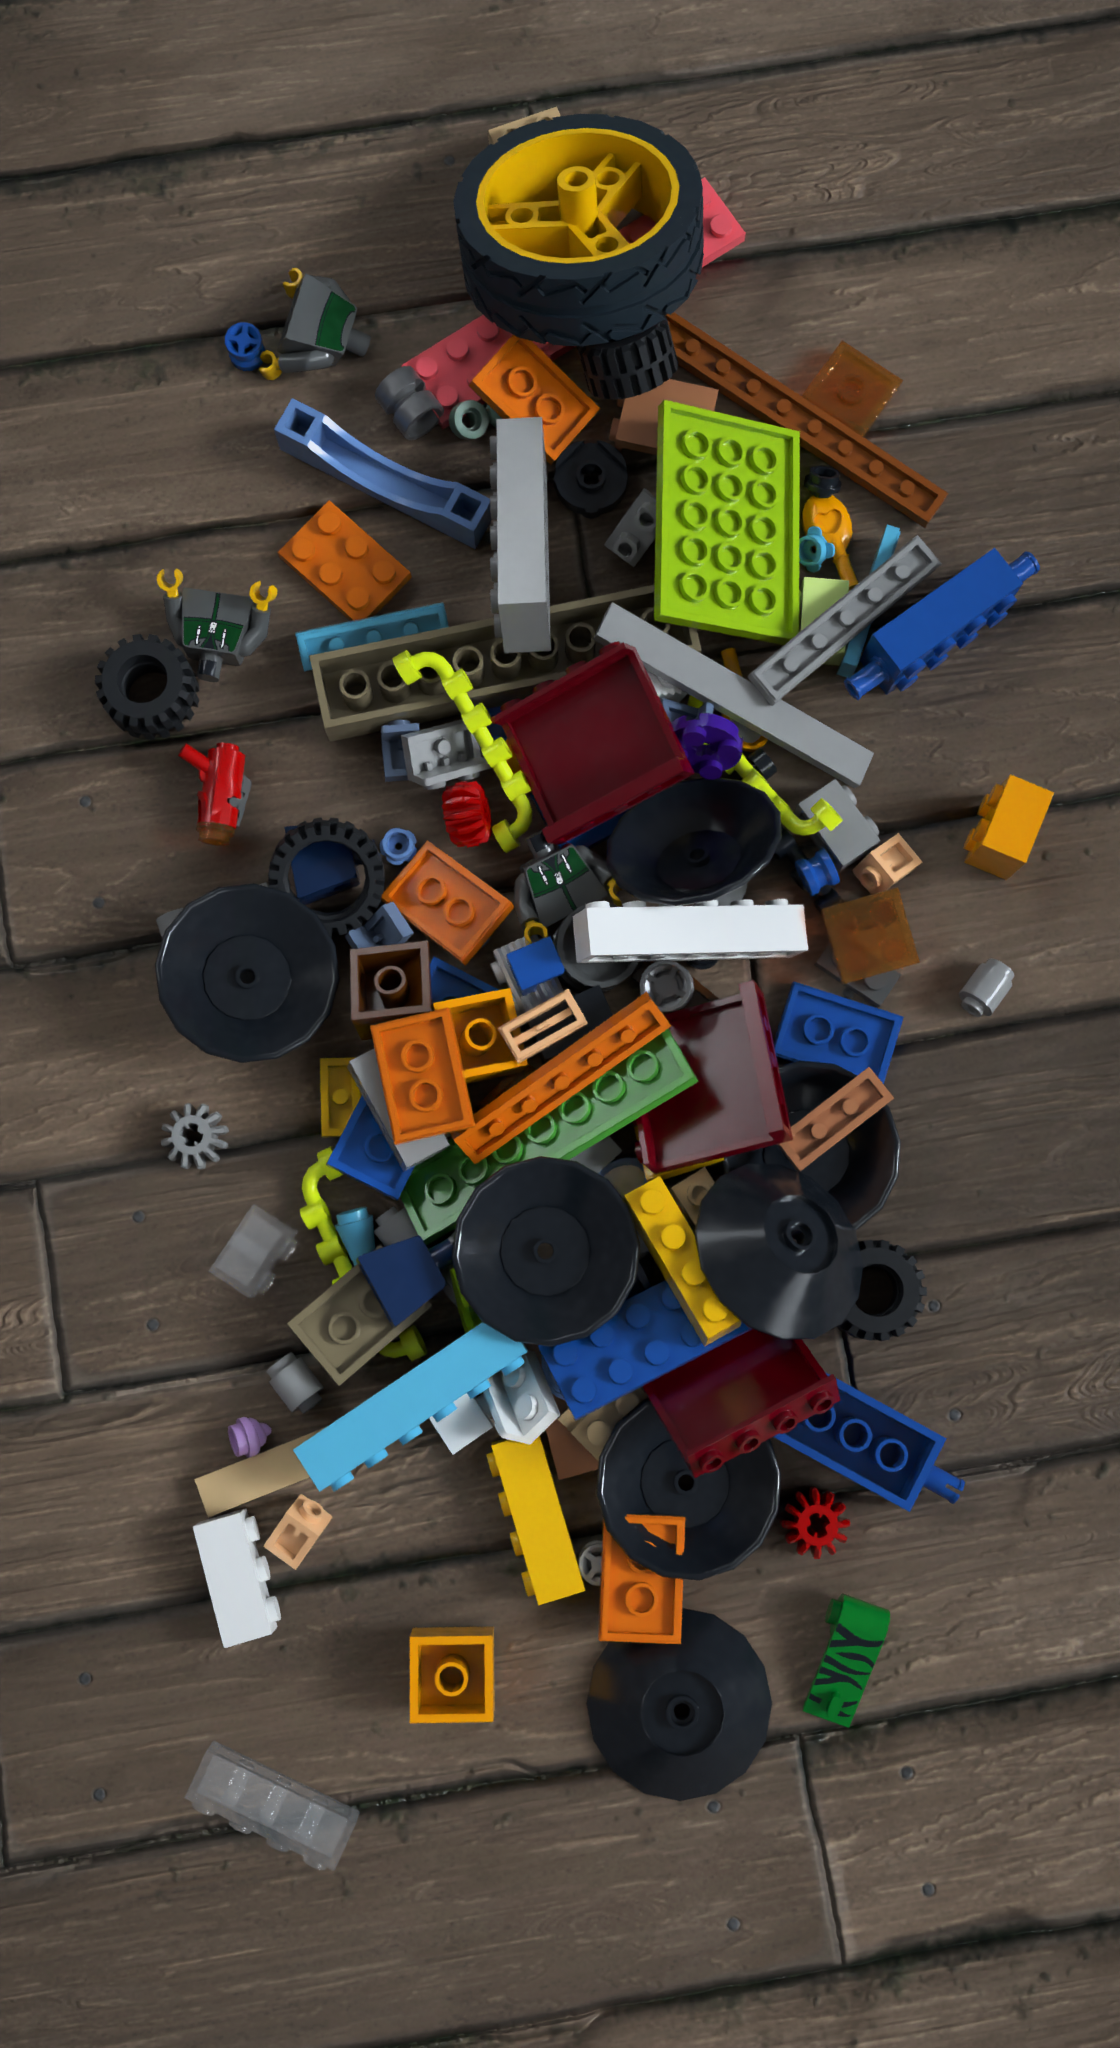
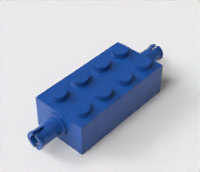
[844,548,1040,700]
[773,1372,965,1512]

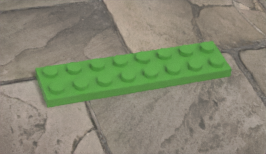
[400,1028,699,1245]

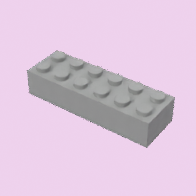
[490,417,551,653]

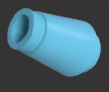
[335,1206,376,1266]

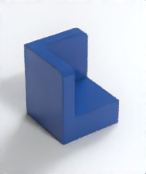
[506,936,565,997]

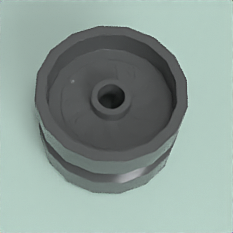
[551,904,638,994]

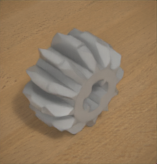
[161,1103,229,1170]

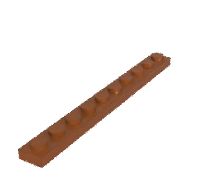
[665,312,949,528]

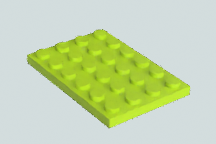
[654,400,800,645]

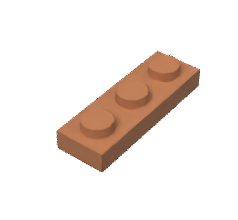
[776,1067,894,1172]

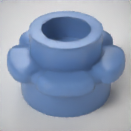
[380,828,417,865]

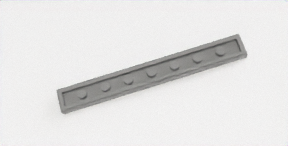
[593,602,874,789]

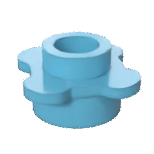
[799,526,835,572]

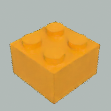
[963,774,1054,880]
[432,988,528,1084]
[410,1627,495,1723]

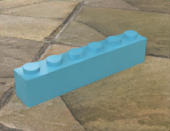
[293,1322,528,1492]

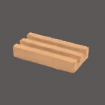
[498,989,588,1064]

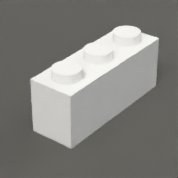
[193,1508,281,1648]

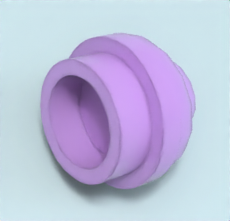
[228,1417,272,1458]

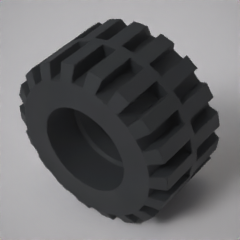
[577,316,678,399]
[95,634,200,740]
[837,1240,927,1341]

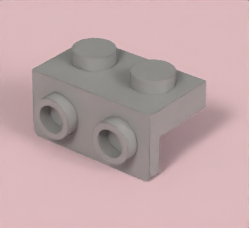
[401,719,491,790]

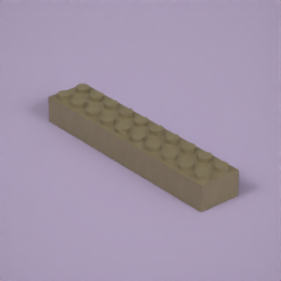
[309,585,702,742]

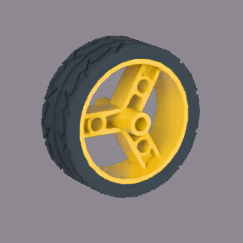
[453,114,704,346]

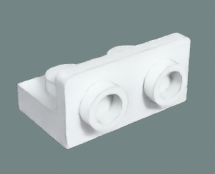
[483,1350,561,1445]

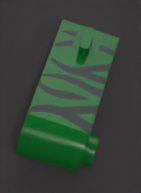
[802,1594,890,1728]

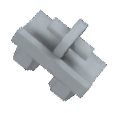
[604,488,656,567]

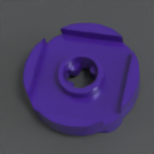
[671,713,743,779]

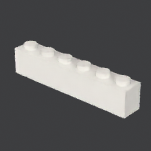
[572,899,808,963]

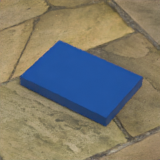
[773,981,904,1084]

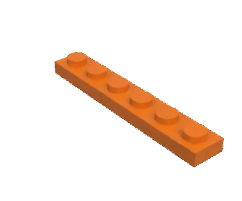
[451,992,671,1165]

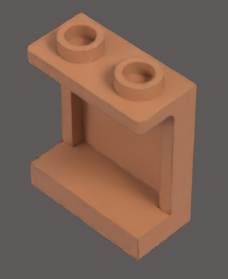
[609,379,719,455]

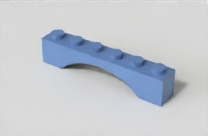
[274,398,492,549]

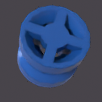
[225,322,265,371]
[795,848,840,896]

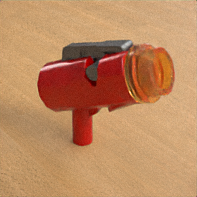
[178,742,252,846]

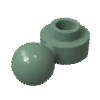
[449,400,502,440]

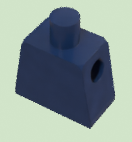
[284,826,376,905]
[356,1235,453,1328]

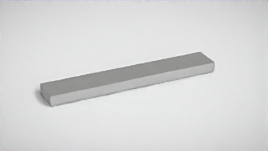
[748,535,942,706]

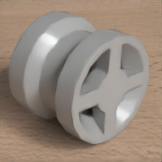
[578,1540,602,1586]

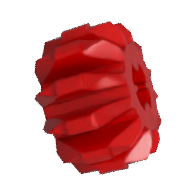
[441,781,492,848]
[780,1487,850,1559]

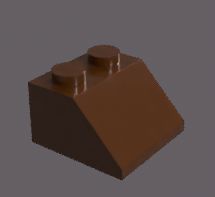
[350,940,432,1040]

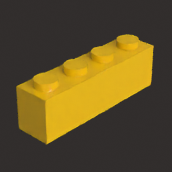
[624,1176,742,1347]
[486,1436,585,1606]

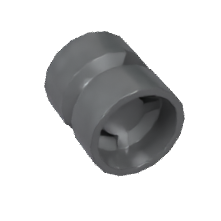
[375,366,444,440]
[640,960,694,1012]

